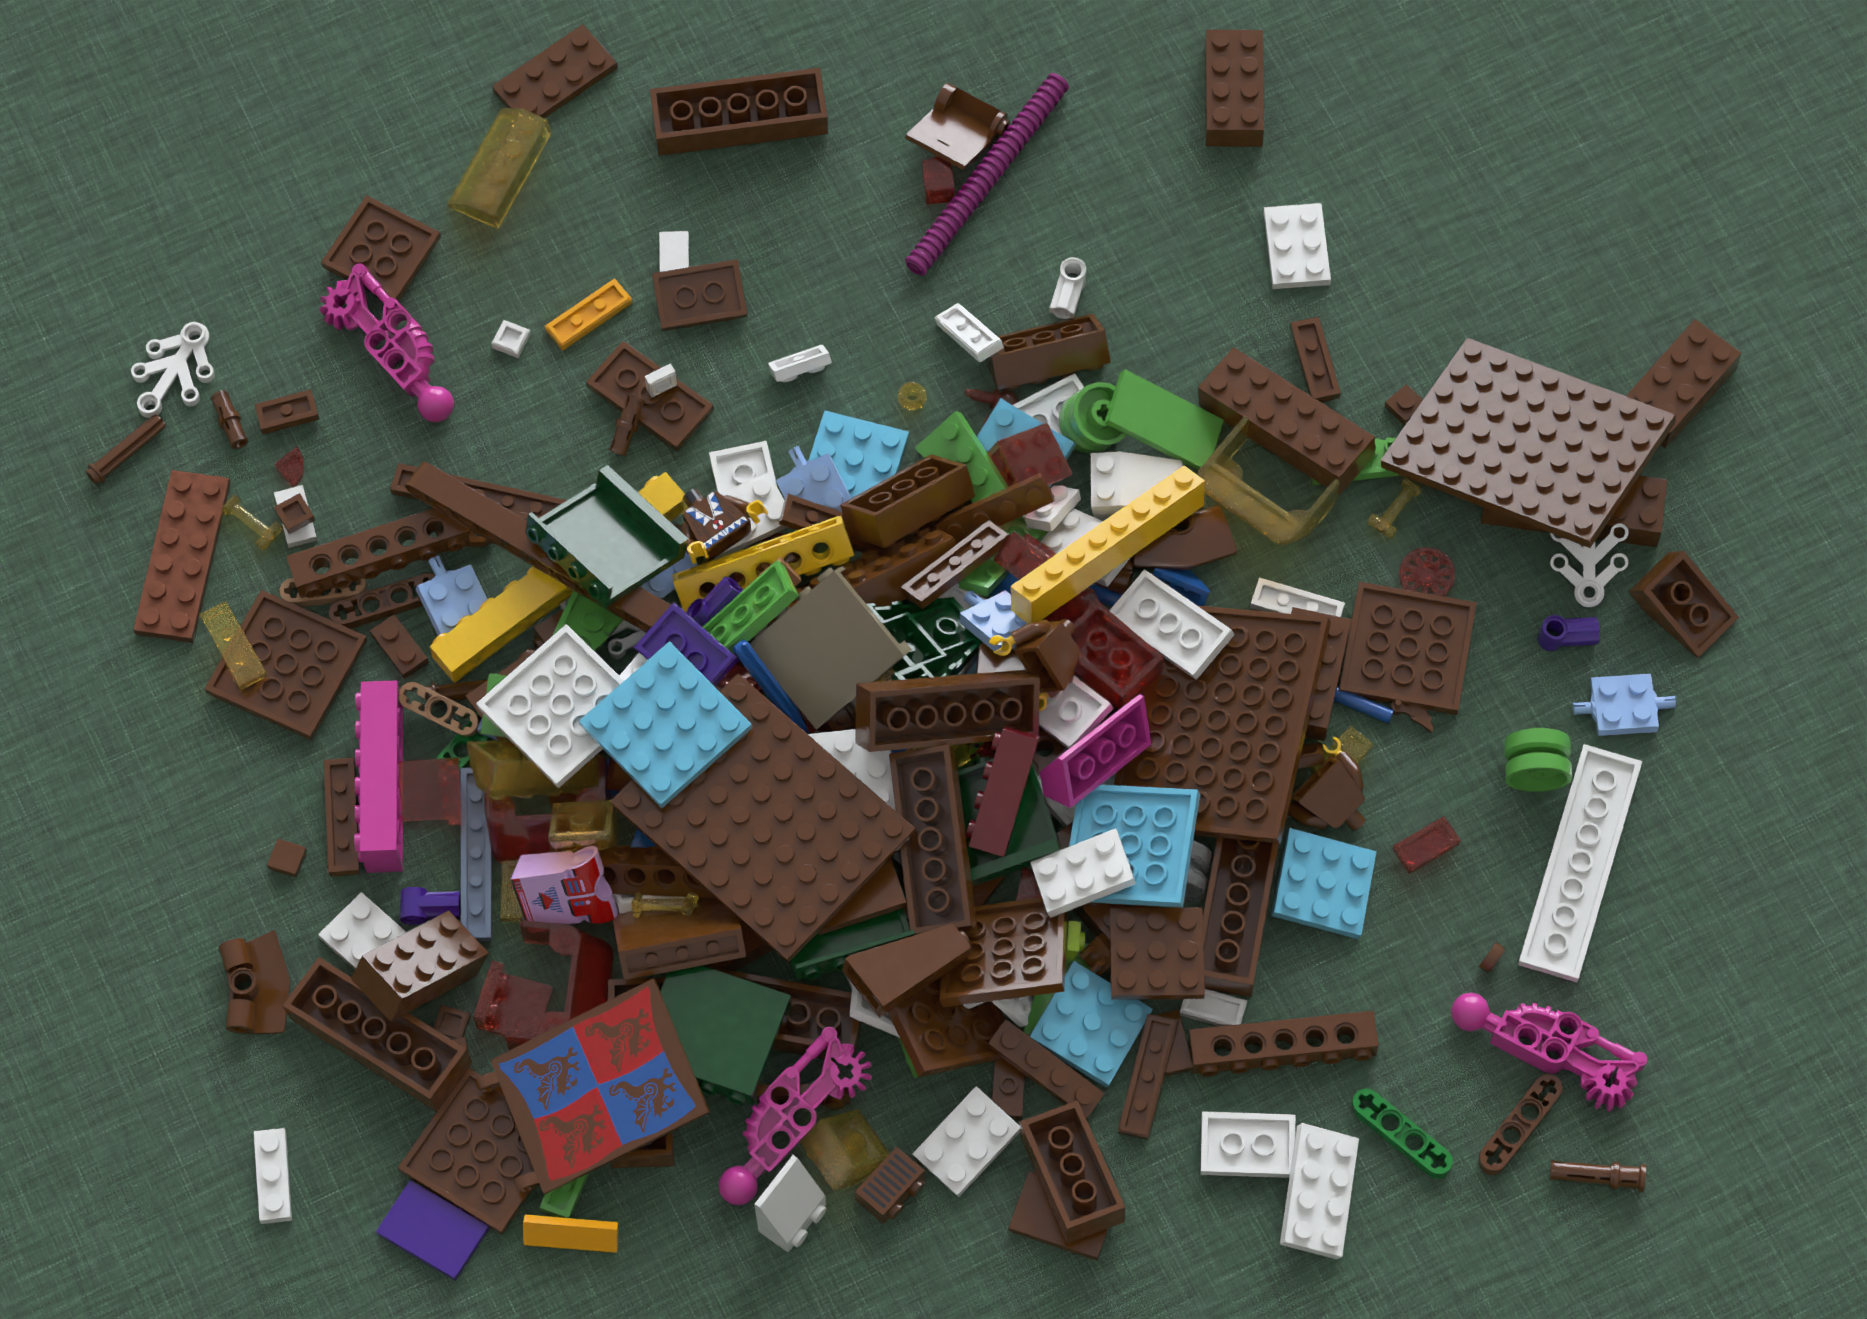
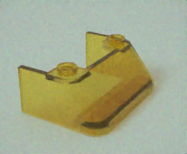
[1197,416,1340,545]

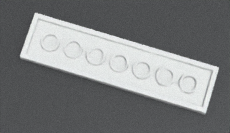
[1518,744,1642,983]

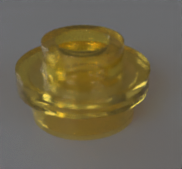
[897,382,927,411]

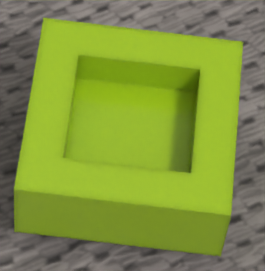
[1066,921,1085,960]

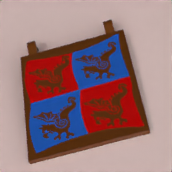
[475,978,710,1195]

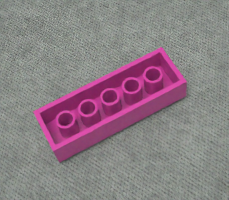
[354,680,404,873]

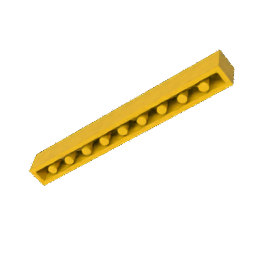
[430,472,689,683]

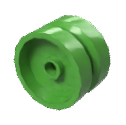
[1059,382,1127,454]
[1504,728,1572,792]

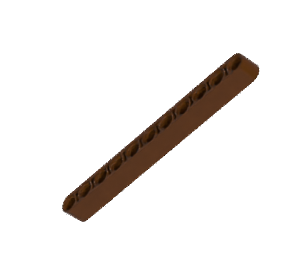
[405,462,671,633]

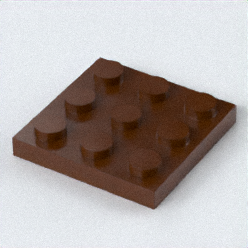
[321,195,441,301]
[1110,907,1205,1000]

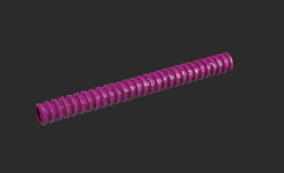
[905,73,1069,276]

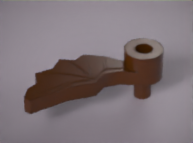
[1390,700,1433,733]

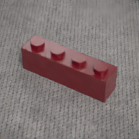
[966,727,1040,857]

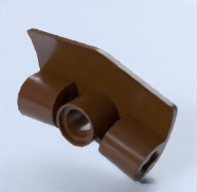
[1134,505,1237,570]
[218,930,290,1034]

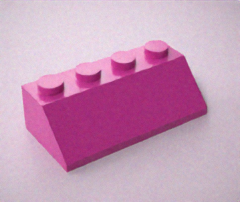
[1040,694,1151,808]

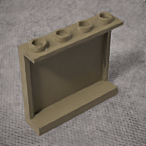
[750,566,912,730]

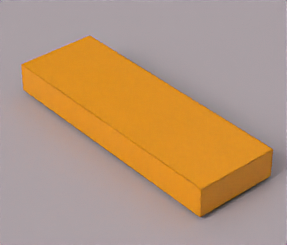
[545,278,632,351]
[523,1215,618,1253]

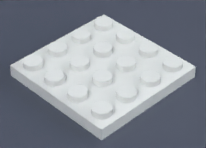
[476,624,624,788]

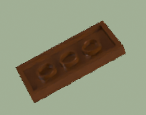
[492,24,618,130]
[586,341,714,451]

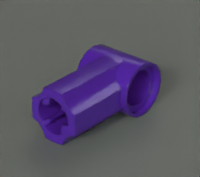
[686,577,743,627]
[1537,615,1600,651]
[400,887,461,925]

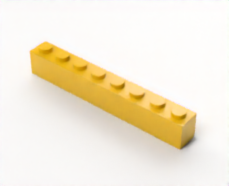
[1011,466,1205,624]

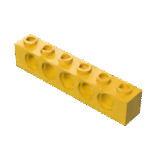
[672,515,854,612]

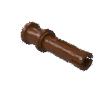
[1550,1160,1646,1192]

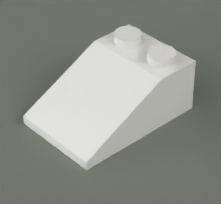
[1091,452,1183,521]
[755,1155,827,1253]

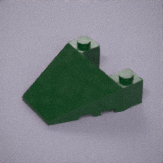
[867,597,984,681]

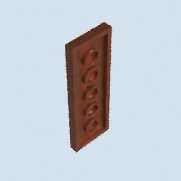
[133,470,231,643]

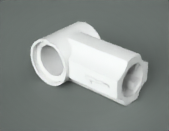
[1049,257,1086,320]

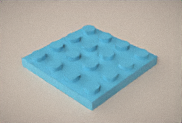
[579,641,753,808]
[1069,785,1200,908]

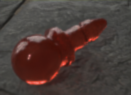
[964,389,1018,410]

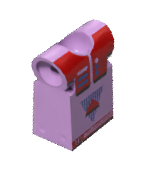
[511,846,618,929]

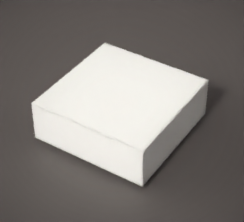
[491,320,531,358]
[645,363,677,397]

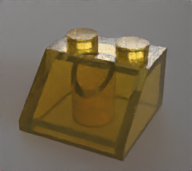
[548,800,618,851]
[800,1109,890,1191]

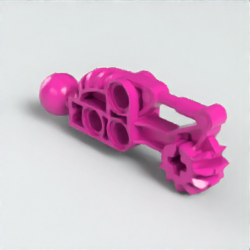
[319,263,454,422]
[1451,992,1648,1112]
[718,1027,872,1206]

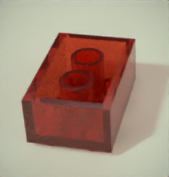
[1071,600,1164,709]

